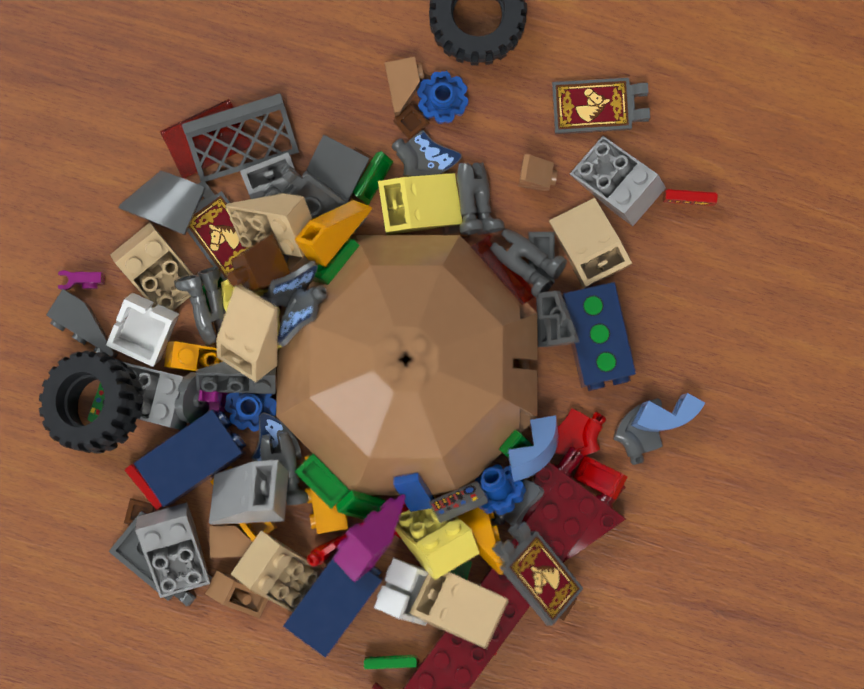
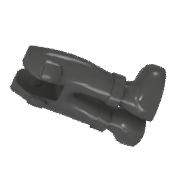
[456,162,505,235]
[490,228,567,298]
[174,267,226,346]
[260,432,309,505]

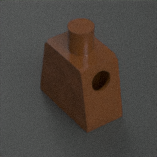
[227,234,291,293]

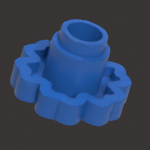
[417,71,468,124]
[225,393,277,432]
[474,464,526,515]

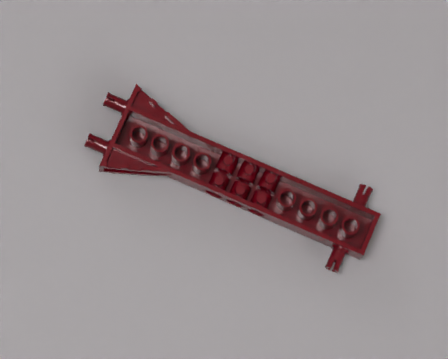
[372,447,626,689]

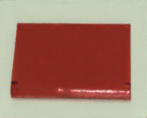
[160,99,251,178]
[471,234,535,305]

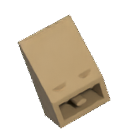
[226,193,312,257]
[549,198,632,289]
[110,223,193,311]
[217,285,278,382]
[231,531,323,612]
[410,572,508,648]

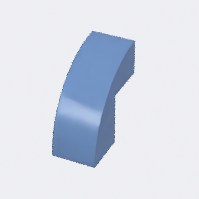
[631,393,705,432]
[508,416,559,481]

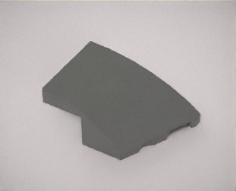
[307,135,370,202]
[118,171,206,235]
[536,291,579,347]

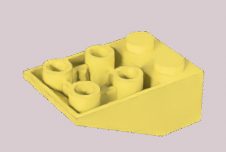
[378,173,463,235]
[395,496,479,580]

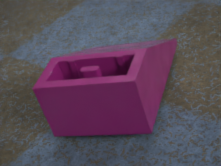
[333,494,406,582]

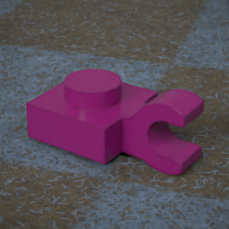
[58,270,105,291]
[198,390,229,412]

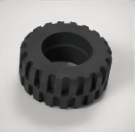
[429,0,527,66]
[39,351,143,454]

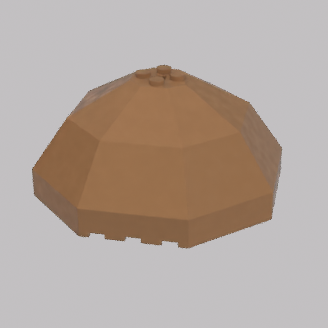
[276,235,537,495]

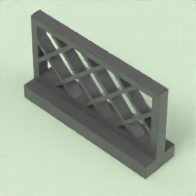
[182,94,299,182]

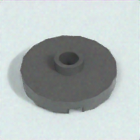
[175,372,209,424]

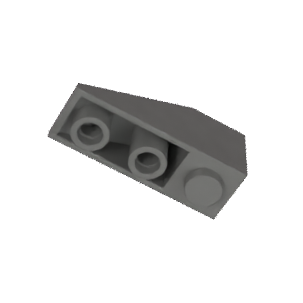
[46,289,118,358]
[196,362,277,394]

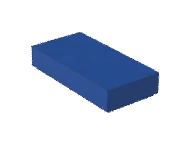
[393,473,435,512]

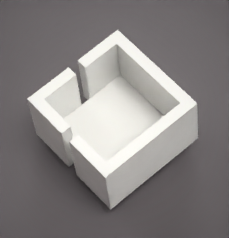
[106,293,179,367]
[374,558,428,626]

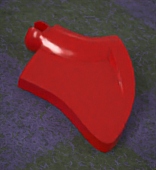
[555,408,606,456]
[307,521,365,567]

